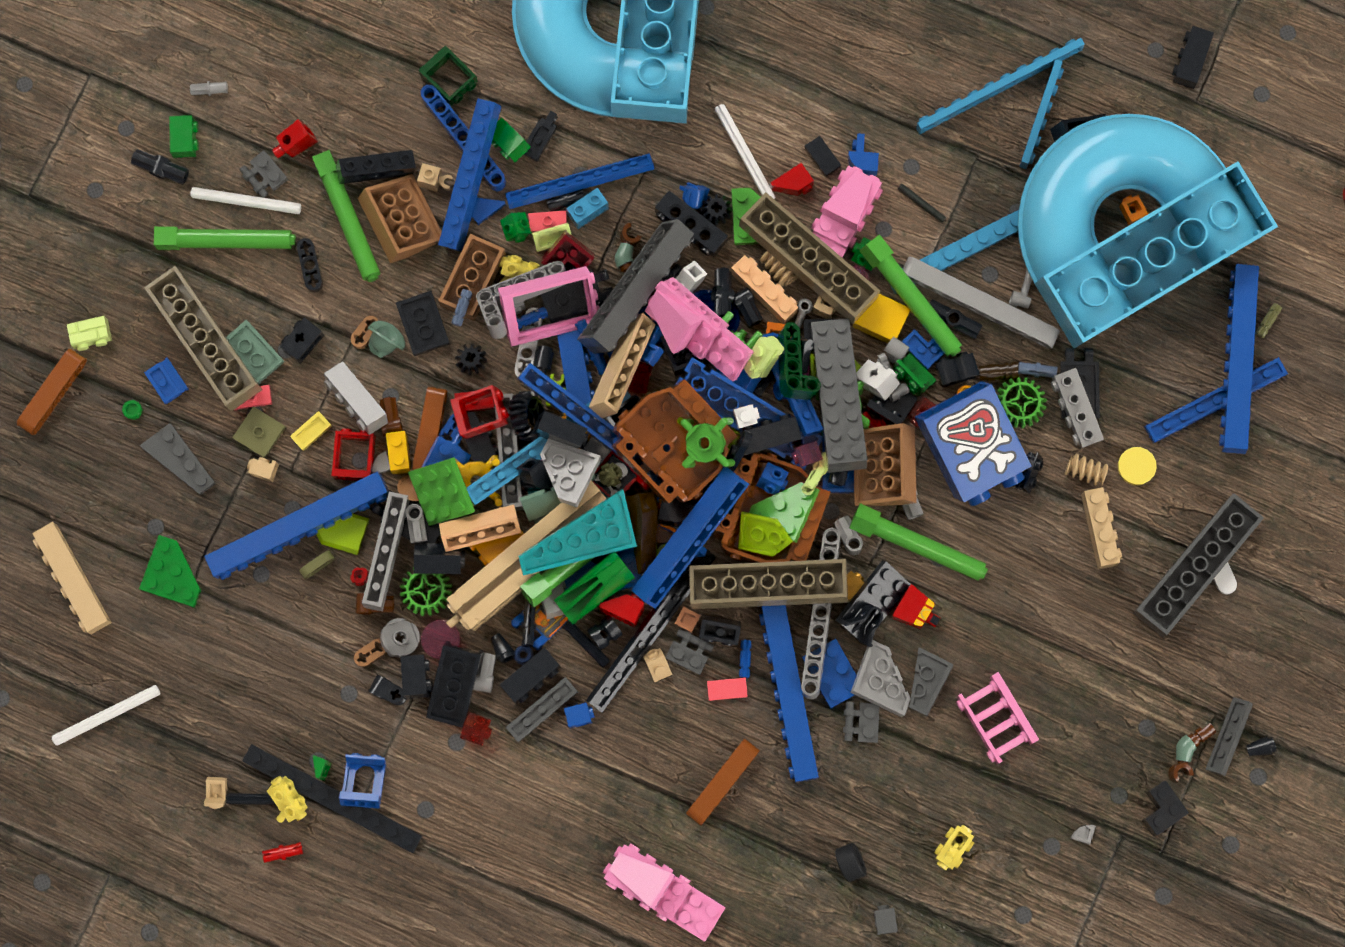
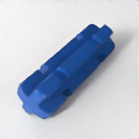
[517,307,548,329]
[739,640,751,678]

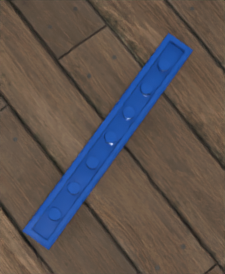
[505,153,654,209]
[1144,357,1288,444]

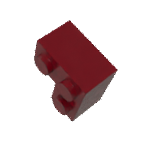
[541,230,595,268]

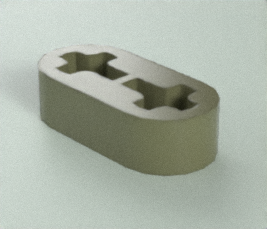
[299,550,335,579]

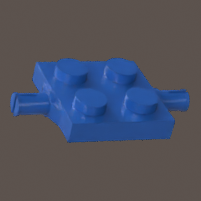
[422,432,471,467]

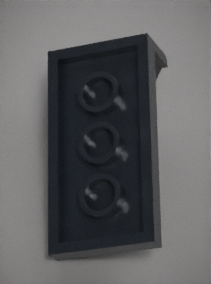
[835,560,911,647]
[426,640,484,728]

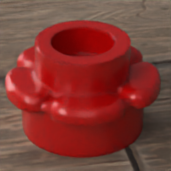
[350,567,369,586]

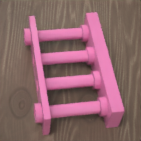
[956,672,1039,764]

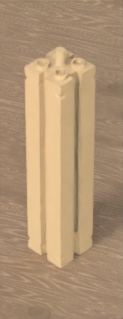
[446,480,607,631]

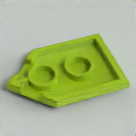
[738,511,793,557]
[316,514,370,555]

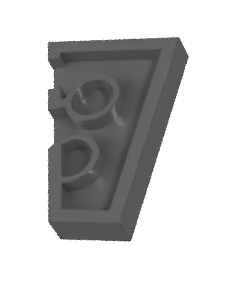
[909,647,954,717]

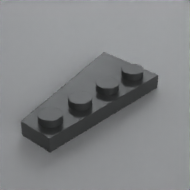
[140,423,216,495]

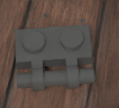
[240,150,288,198]
[665,629,714,675]
[843,702,879,743]

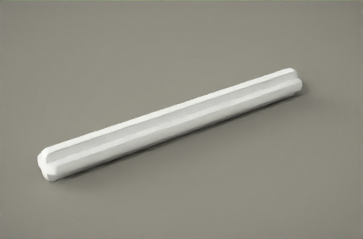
[715,104,775,199]
[191,187,301,214]
[52,685,160,745]

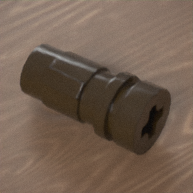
[979,361,1019,383]

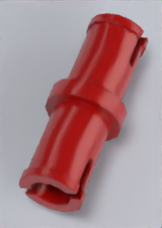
[262,842,303,863]

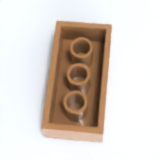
[438,234,506,321]

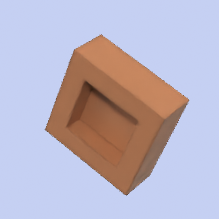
[674,607,701,633]

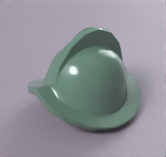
[368,321,405,358]

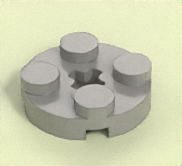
[380,618,420,658]

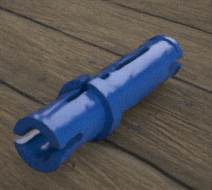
[575,319,607,375]

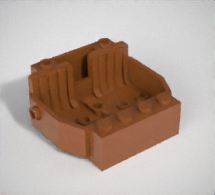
[611,379,738,503]
[713,453,831,563]

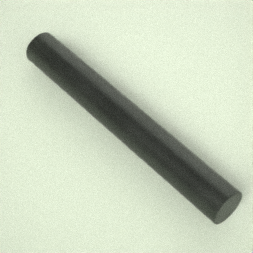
[898,184,947,223]

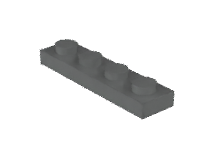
[506,677,578,743]
[1206,697,1253,776]

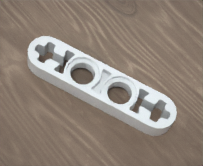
[515,308,542,378]

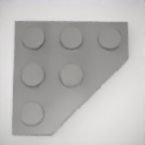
[540,439,602,507]
[850,640,911,717]

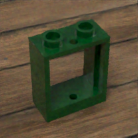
[418,45,478,106]

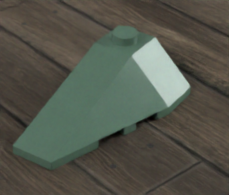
[520,474,596,524]

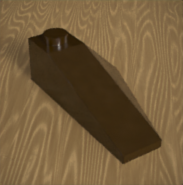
[626,492,659,574]

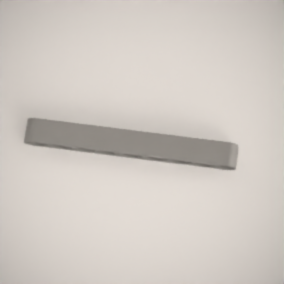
[903,257,1060,349]
[801,528,841,699]

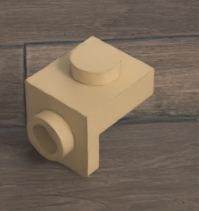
[643,648,672,682]
[204,777,227,809]

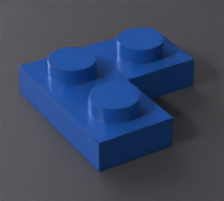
[640,325,664,366]
[901,329,945,370]

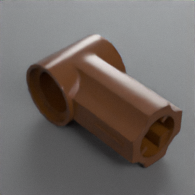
[379,397,403,437]
[356,593,395,615]

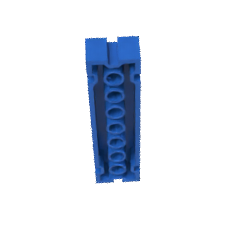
[674,357,824,470]

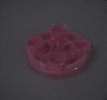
[421,620,461,659]

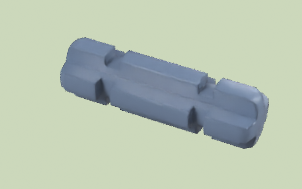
[452,289,472,326]

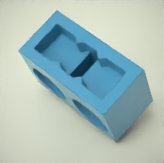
[566,188,609,229]

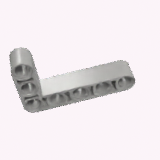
[476,261,566,339]

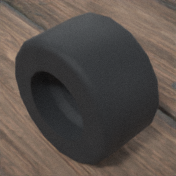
[835,843,867,882]

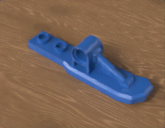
[762,332,823,437]

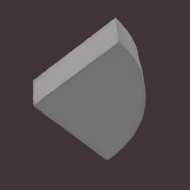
[372,451,390,474]
[1070,825,1096,845]

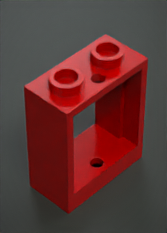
[450,385,509,439]
[331,428,376,481]

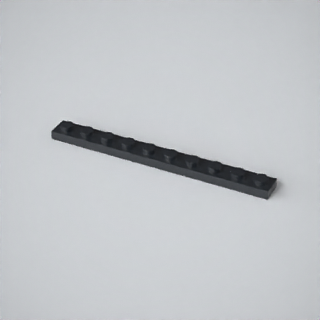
[586,546,716,713]
[242,744,423,853]

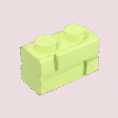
[67,316,112,351]
[744,336,784,379]

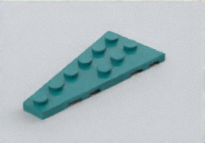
[518,489,637,576]

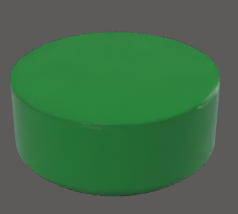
[122,400,143,420]

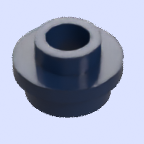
[514,646,533,665]

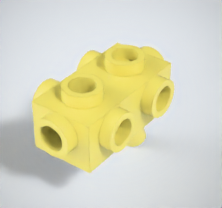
[499,255,540,283]
[267,776,308,823]
[934,825,974,871]

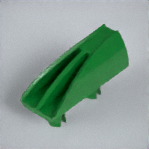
[554,551,635,625]

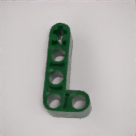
[777,322,821,400]

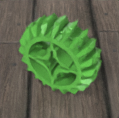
[997,377,1047,428]
[400,567,452,616]

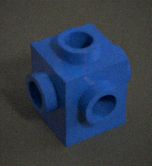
[756,462,789,495]

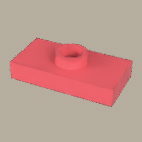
[528,210,567,233]
[234,385,272,410]

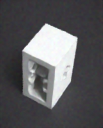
[856,359,900,400]

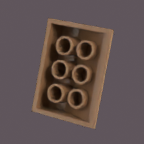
[358,174,442,263]
[854,423,917,506]

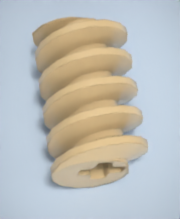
[760,251,798,287]
[1065,453,1108,487]

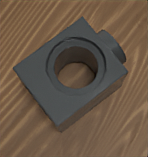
[873,905,898,935]

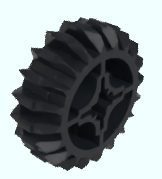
[508,391,545,442]

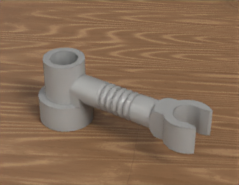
[1009,268,1032,309]
[795,299,813,329]
[877,353,909,402]

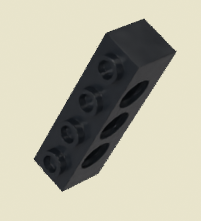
[336,150,416,184]
[655,191,728,258]

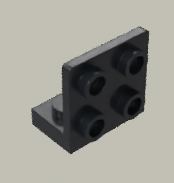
[865,393,917,425]

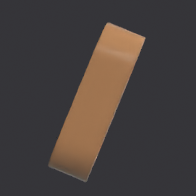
[351,316,378,349]
[354,639,387,667]

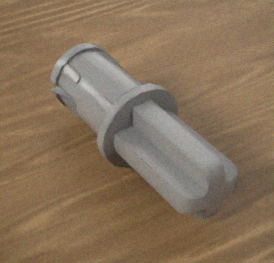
[190,81,228,96]

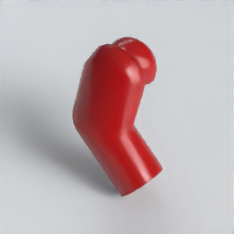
[862,411,886,428]

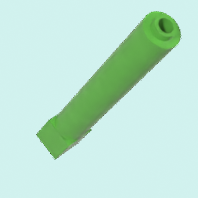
[312,150,381,282]
[154,226,296,250]
[860,234,962,357]
[849,503,988,581]
[520,557,595,607]

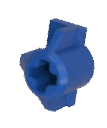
[679,182,710,209]

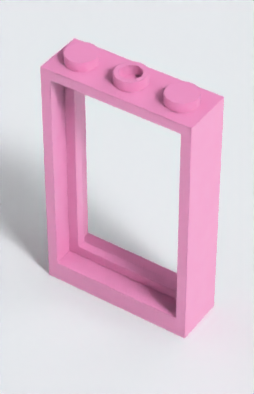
[498,266,599,347]

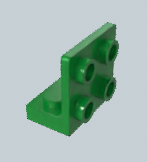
[893,353,936,396]

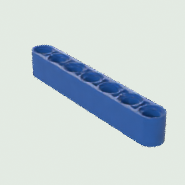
[421,85,506,192]

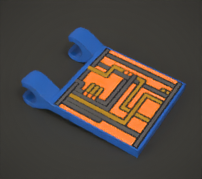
[511,603,569,651]

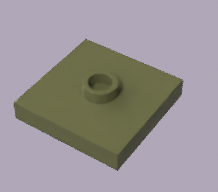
[232,406,286,458]

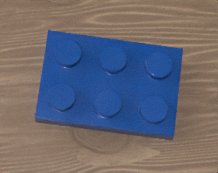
[802,639,857,709]

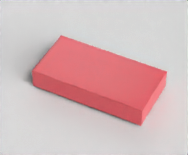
[707,678,748,701]

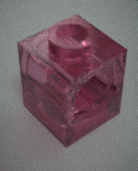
[792,441,823,467]

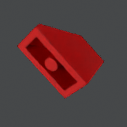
[770,163,814,196]

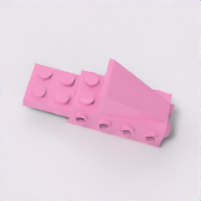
[811,166,883,258]
[645,277,754,382]
[603,843,725,942]

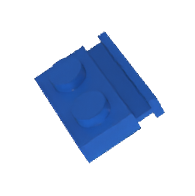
[144,358,189,404]

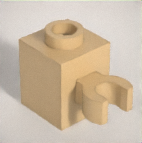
[417,163,454,192]

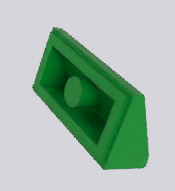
[313,755,332,781]

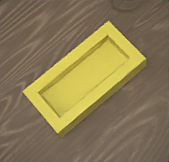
[290,411,332,451]

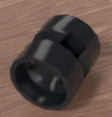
[587,615,623,650]

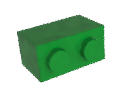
[169,115,199,158]
[492,117,531,162]

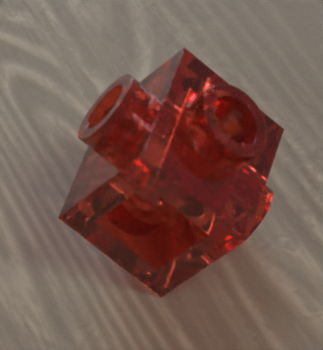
[460,712,492,746]

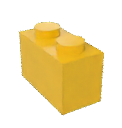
[386,431,412,475]

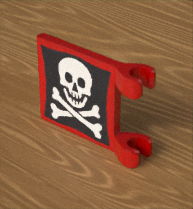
[593,452,649,498]

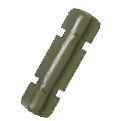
[1255,303,1282,338]

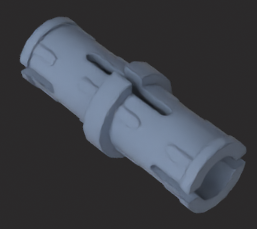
[1018,361,1058,378]

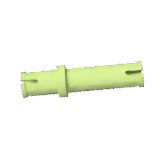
[801,452,828,495]

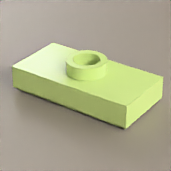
[532,223,571,252]

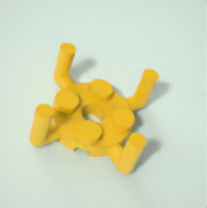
[455,455,503,506]

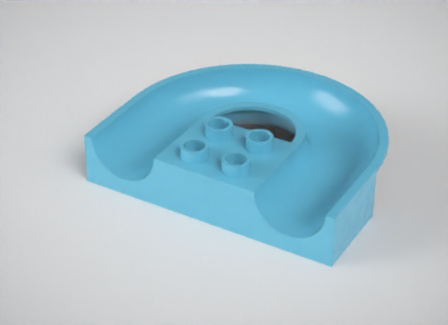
[512,0,699,124]
[1018,114,1278,348]

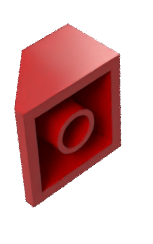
[599,593,645,628]

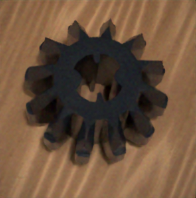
[701,193,733,226]
[455,343,488,376]

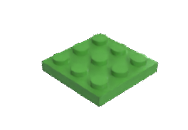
[408,457,475,526]

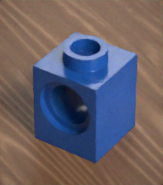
[564,703,595,729]

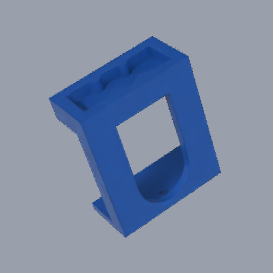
[339,753,386,809]

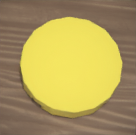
[1117,447,1157,485]

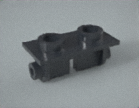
[1015,452,1044,494]

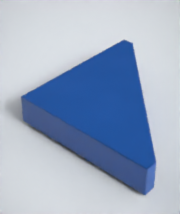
[472,198,506,225]

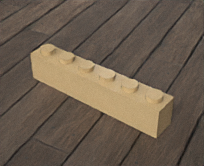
[589,313,656,418]
[32,522,112,635]

